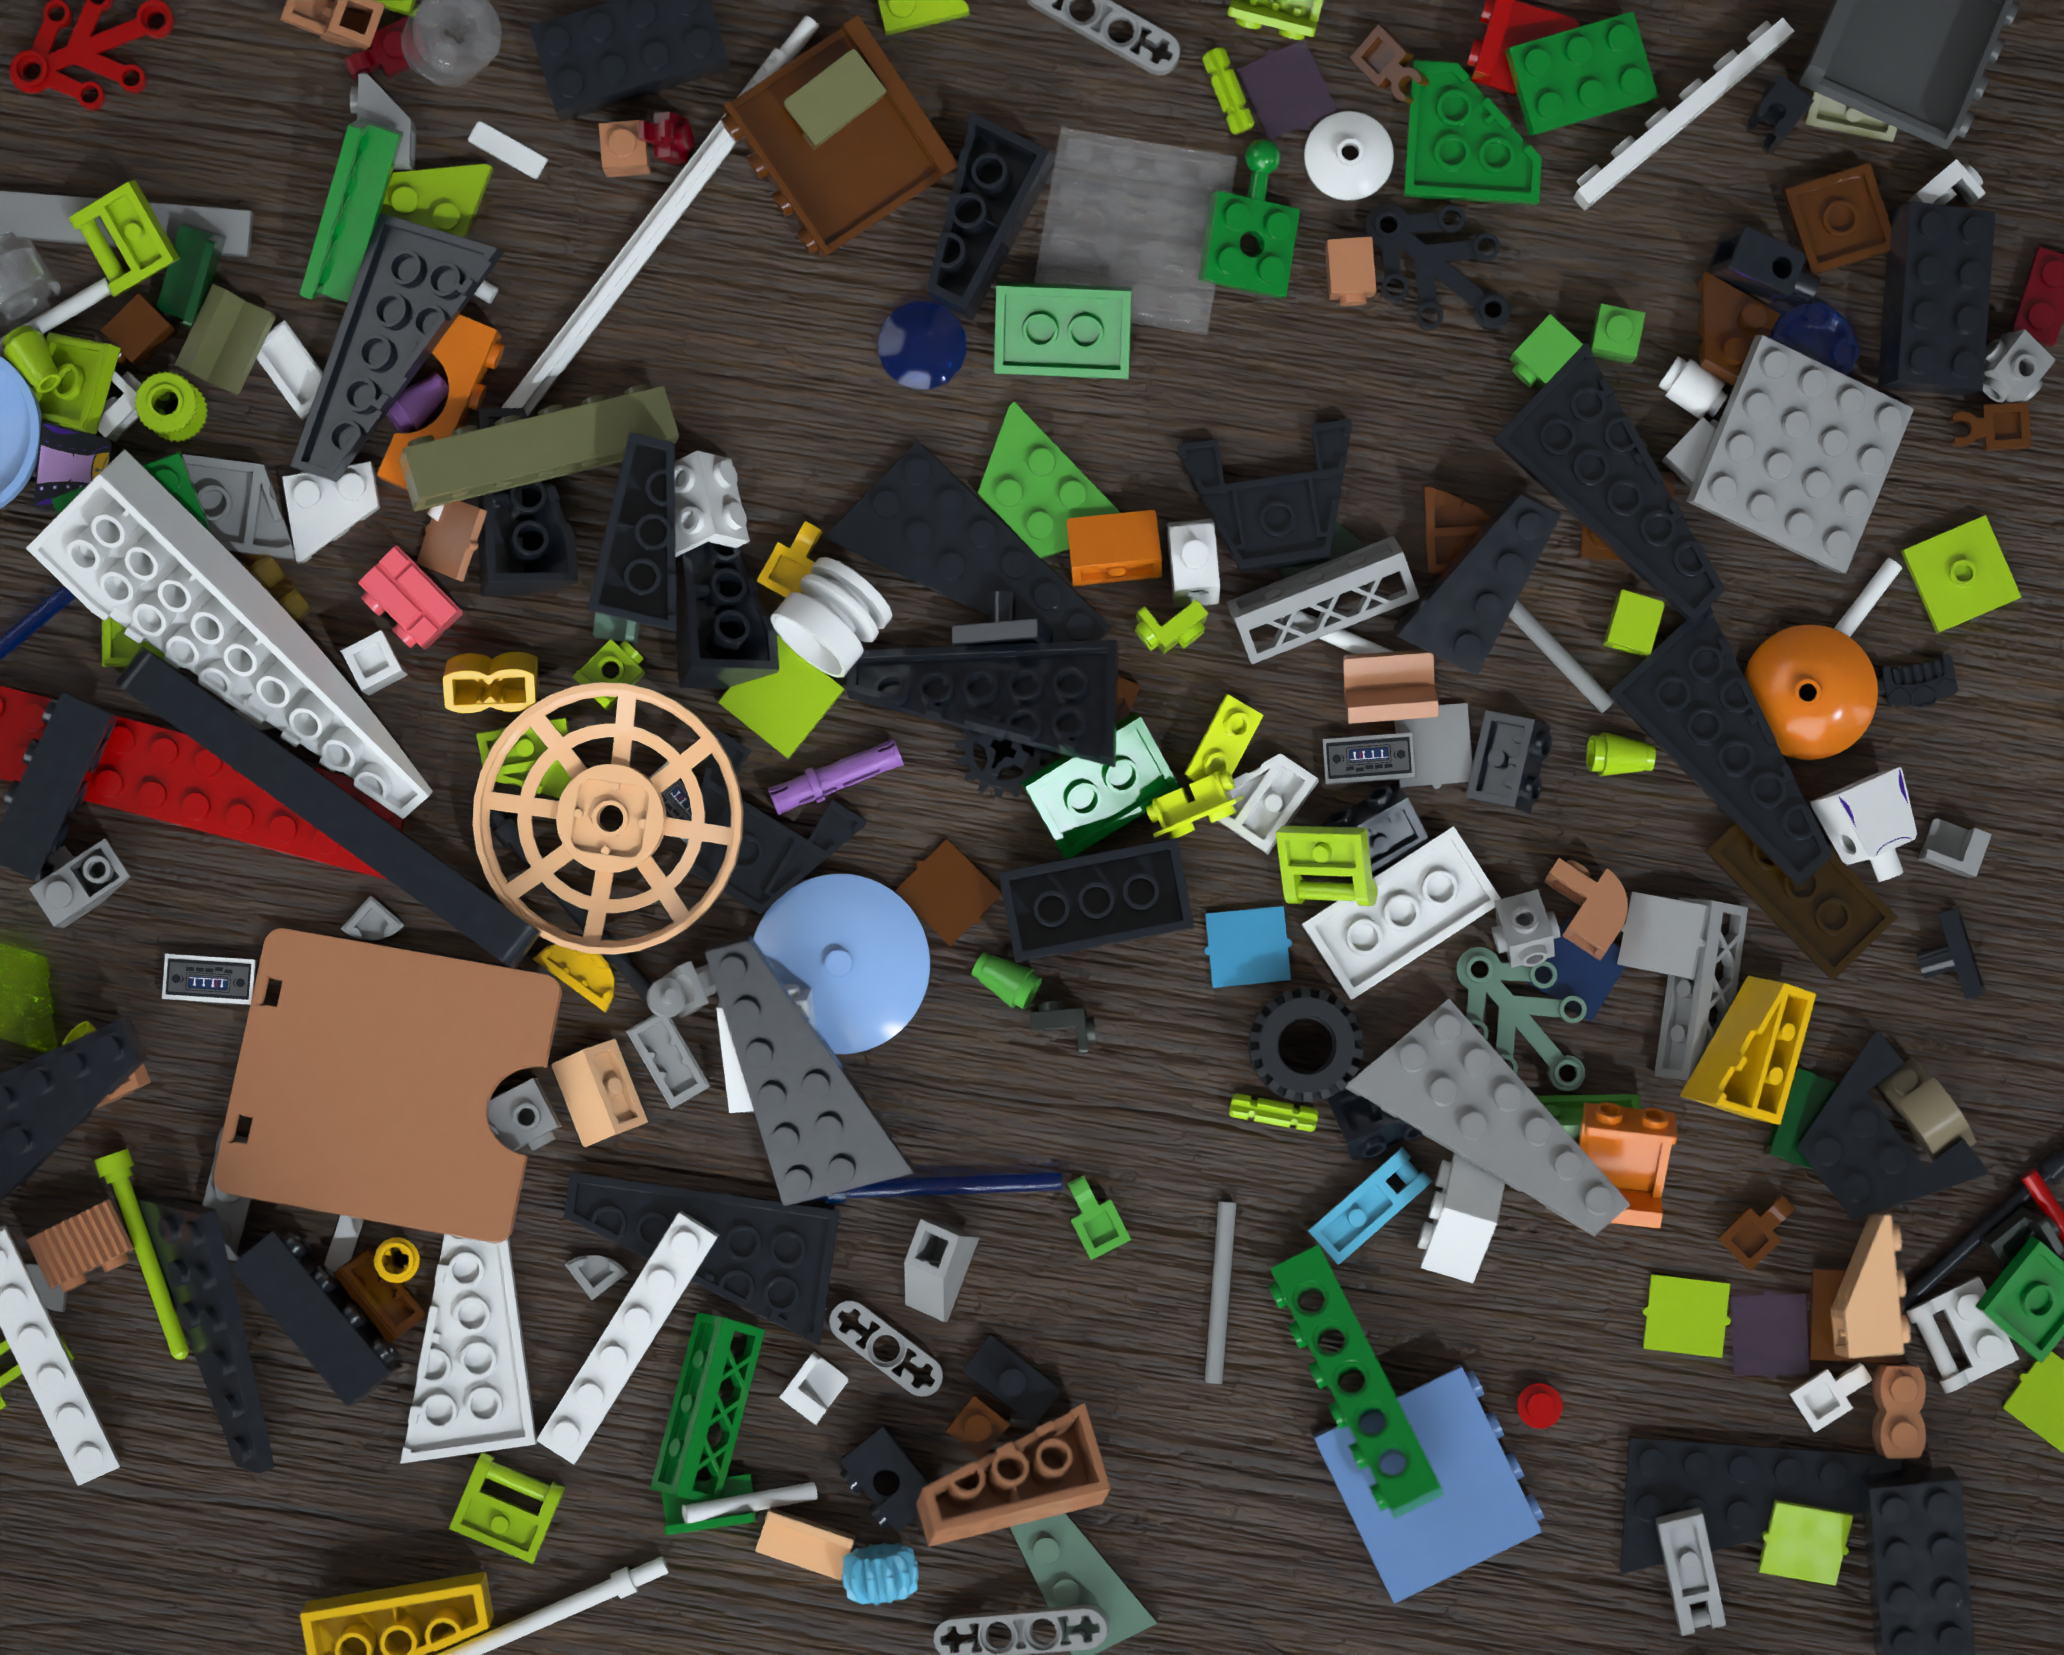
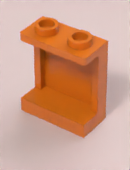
[1577,1102,1677,1229]

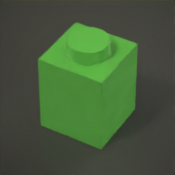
[1589,303,1646,364]
[1509,314,1583,389]

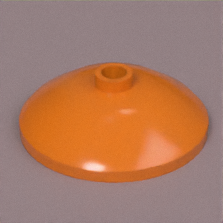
[1744,625,1878,760]

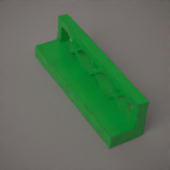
[299,117,404,303]
[650,1312,765,1502]

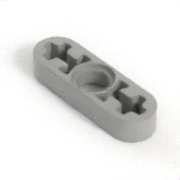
[830,1300,943,1397]

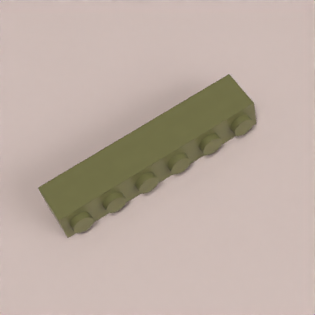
[399,384,679,512]

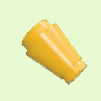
[374,1237,420,1283]

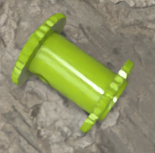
[134,371,208,442]

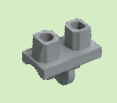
[646,961,717,1019]

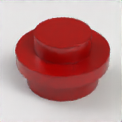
[1517,1383,1563,1429]

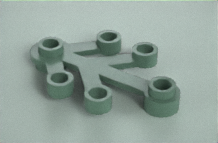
[1456,947,1587,1091]

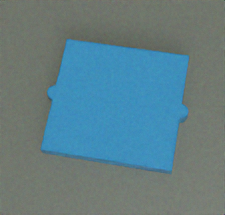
[1204,906,1292,988]

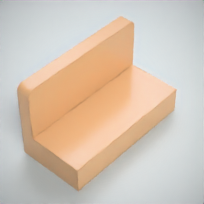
[552,1039,648,1147]
[755,1508,856,1581]

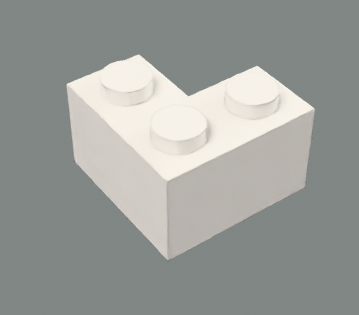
[1417,1153,1505,1283]

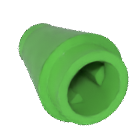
[971,952,1042,1010]

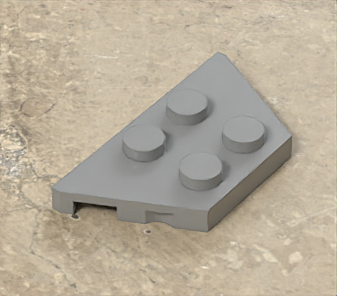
[182,454,295,560]

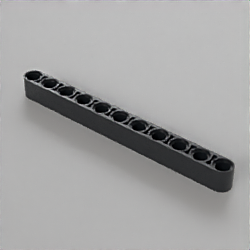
[115,646,541,970]

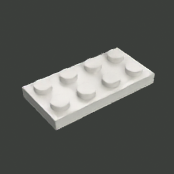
[1301,826,1501,1000]

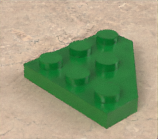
[1404,60,1542,205]

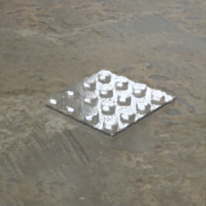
[1034,127,1237,335]

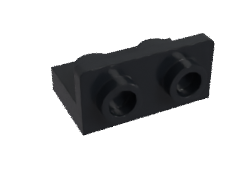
[1465,710,1552,813]
[1319,784,1430,883]
[1327,1089,1423,1160]

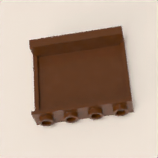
[720,15,958,259]

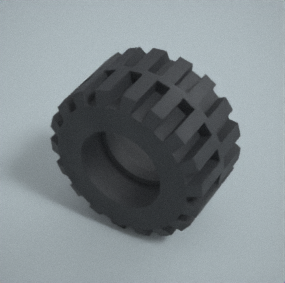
[1248,988,1364,1102]

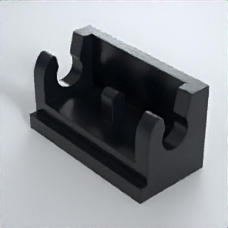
[1747,73,1814,156]

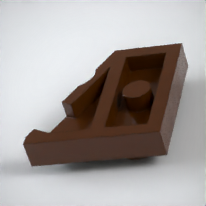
[1697,271,1780,386]
[1423,485,1494,573]

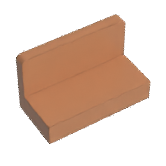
[1343,649,1439,724]

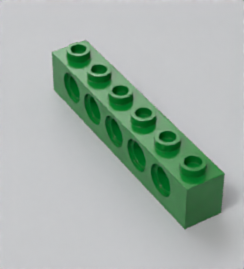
[1268,1244,1444,1519]

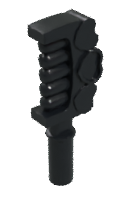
[1877,654,1958,708]

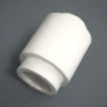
[1658,356,1728,419]

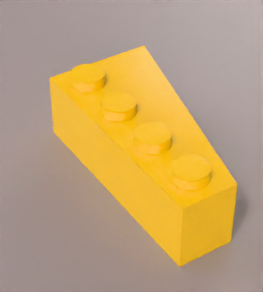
[300,1572,494,1655]

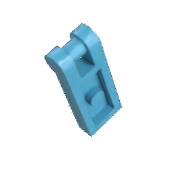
[1307,1147,1432,1265]

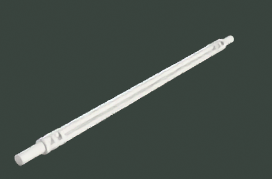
[427,15,819,521]

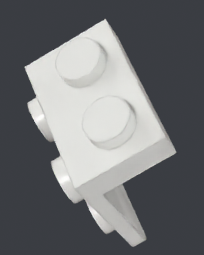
[675,450,750,557]

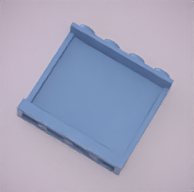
[1312,1364,1544,1604]

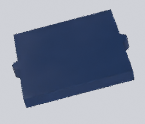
[1527,916,1625,1022]

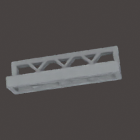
[1226,536,1419,664]
[1654,898,1748,1081]

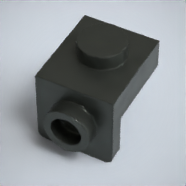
[1030,1001,1096,1054]
[1982,1207,2064,1273]

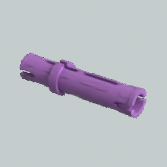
[768,738,904,815]

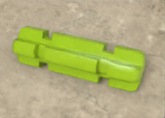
[1203,47,1254,135]
[1229,1093,1318,1132]

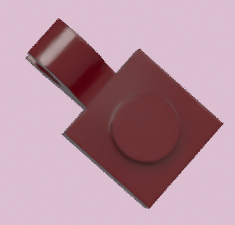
[344,16,428,81]
[639,112,694,165]

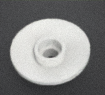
[1304,111,1394,201]

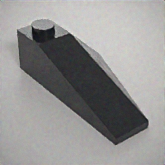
[478,408,578,597]
[676,542,780,689]

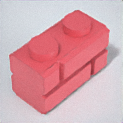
[359,545,464,650]

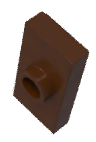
[333,1246,427,1344]

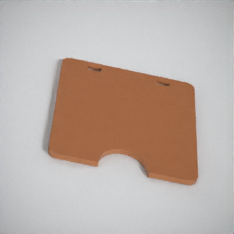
[213,928,562,1243]

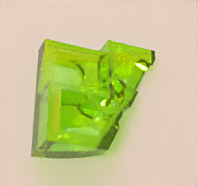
[0,942,60,1053]

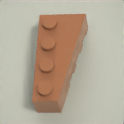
[916,1403,1111,1547]

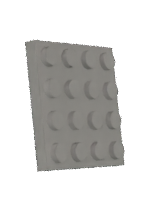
[1687,335,1914,574]

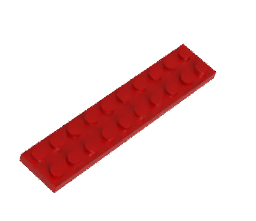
[0,686,406,880]

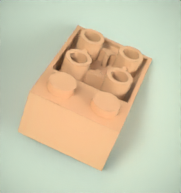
[1831,1214,1910,1358]

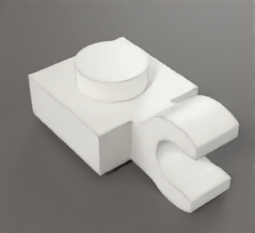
[1788,1362,1873,1432]

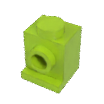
[572,639,646,711]

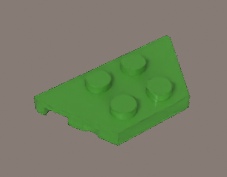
[978,402,1120,559]

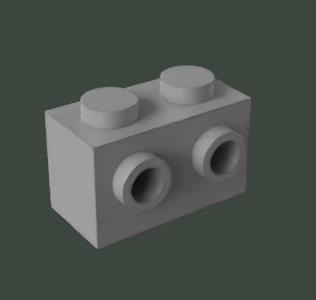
[488,1078,562,1152]

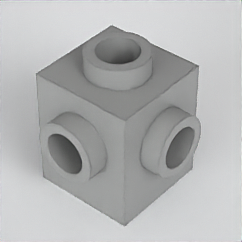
[1983,330,2056,403]
[1492,889,1560,968]

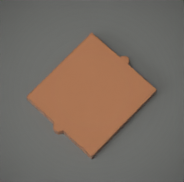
[416,501,487,582]

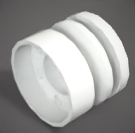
[770,557,893,677]

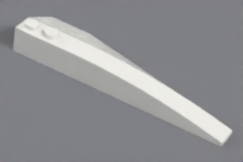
[26,450,433,819]

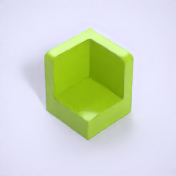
[1603,589,1665,658]

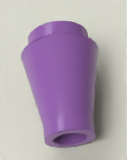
[386,372,449,433]

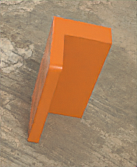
[1067,510,1162,586]

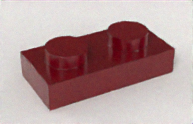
[2010,247,2064,348]

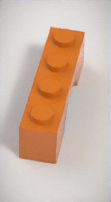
[377,314,504,491]

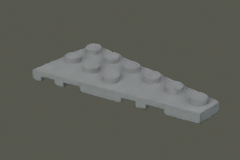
[1345,999,1630,1236]

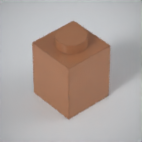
[599,120,651,178]
[1325,236,1376,306]

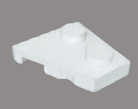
[282,462,380,563]
[1218,753,1319,855]

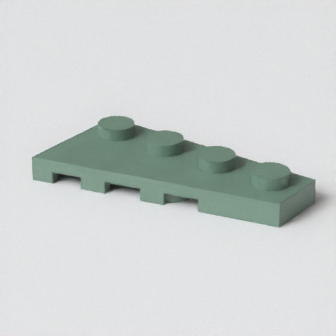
[1010,1513,1157,1655]

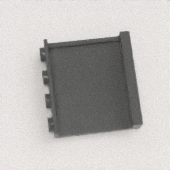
[1799,0,2020,150]

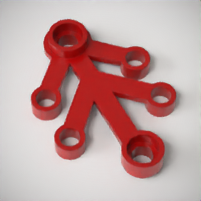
[9,0,175,111]

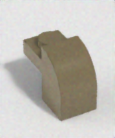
[1877,1057,1976,1161]

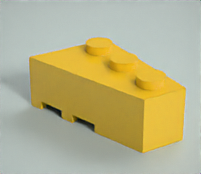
[1680,976,1816,1125]

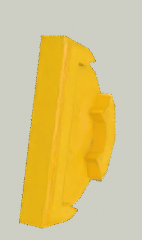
[533,944,615,1013]

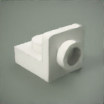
[1908,159,1985,205]
[98,370,142,441]

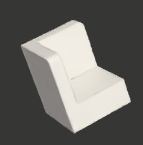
[341,630,408,695]
[779,1352,849,1425]

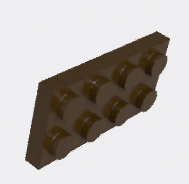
[1705,823,1898,981]

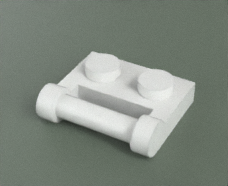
[1906,1276,2019,1394]

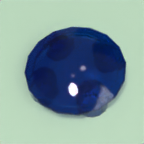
[878,301,967,390]
[1770,303,1860,376]

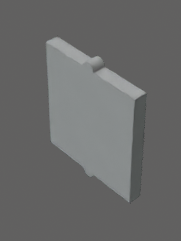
[1394,703,1473,789]
[1617,891,1709,980]

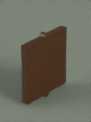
[895,839,1002,947]

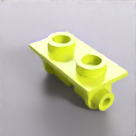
[1184,694,1264,782]
[1146,771,1244,839]

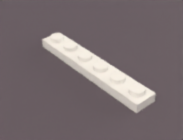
[1573,18,1794,211]
[536,1210,719,1464]
[0,1225,120,1486]

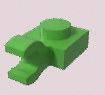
[1068,1175,1131,1260]

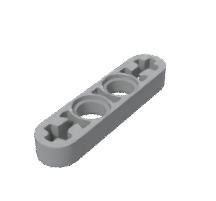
[1026,0,1180,75]
[934,1604,1111,1655]

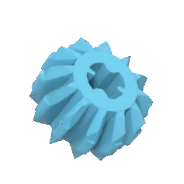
[842,1542,919,1605]

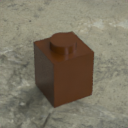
[100,293,177,369]
[946,1393,1010,1459]

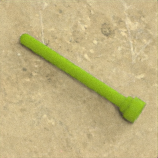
[94,1149,189,1360]

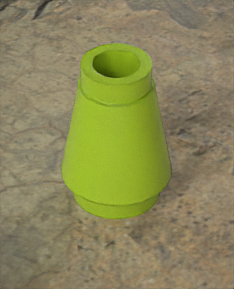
[2,325,61,393]
[1586,732,1656,776]

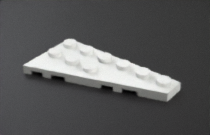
[400,1234,537,1464]

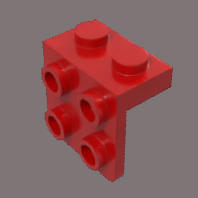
[1467,0,1580,95]

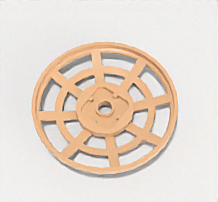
[473,682,743,955]

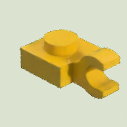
[757,521,823,598]

